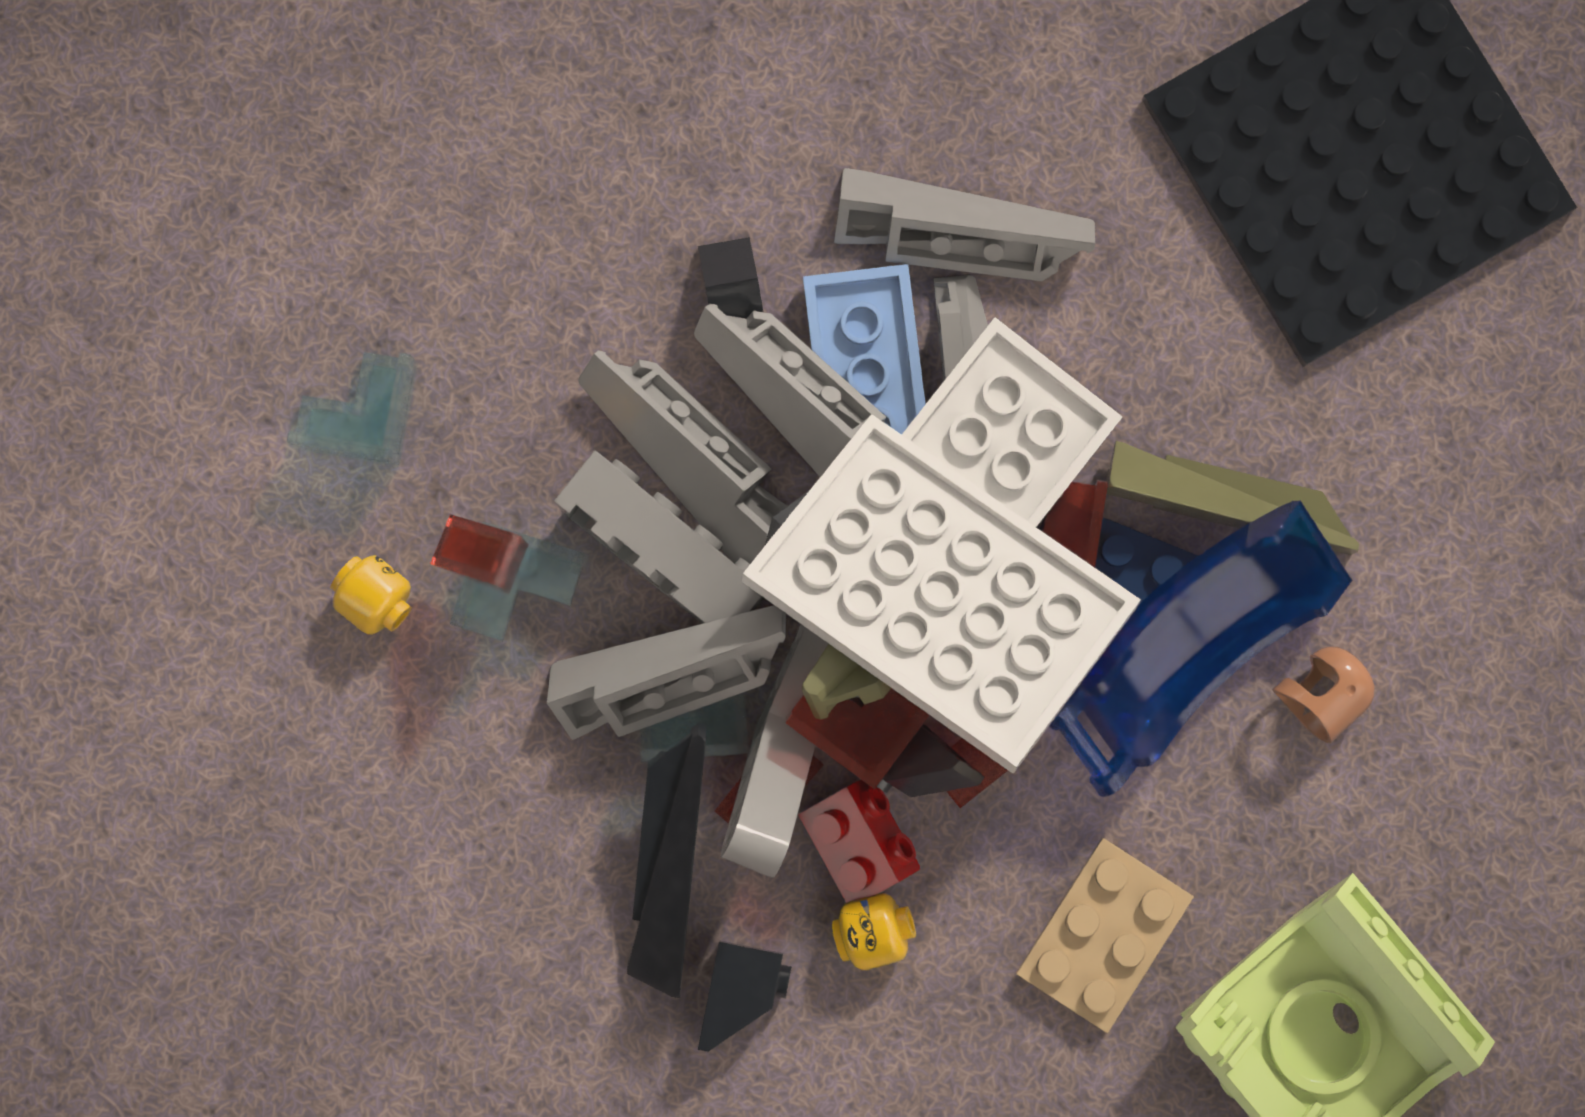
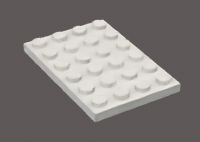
[742,414,1140,773]

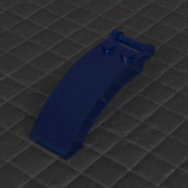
[1049,500,1353,797]

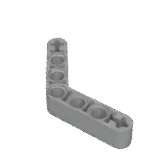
[721,624,829,878]

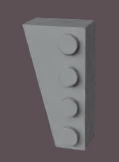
[554,450,764,624]

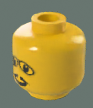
[330,555,412,635]
[832,893,916,970]

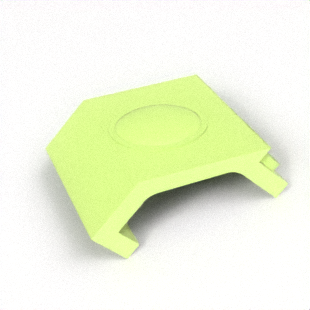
[1175,873,1495,1117]

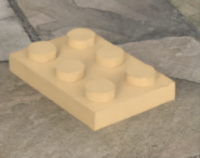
[1015,838,1194,1034]

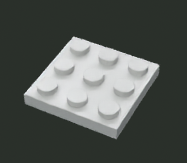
[902,318,1122,527]

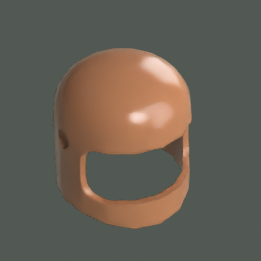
[1272,647,1375,743]

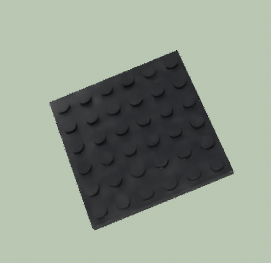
[1142,0,1578,367]

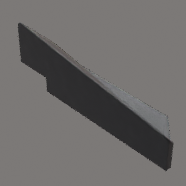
[627,722,707,998]

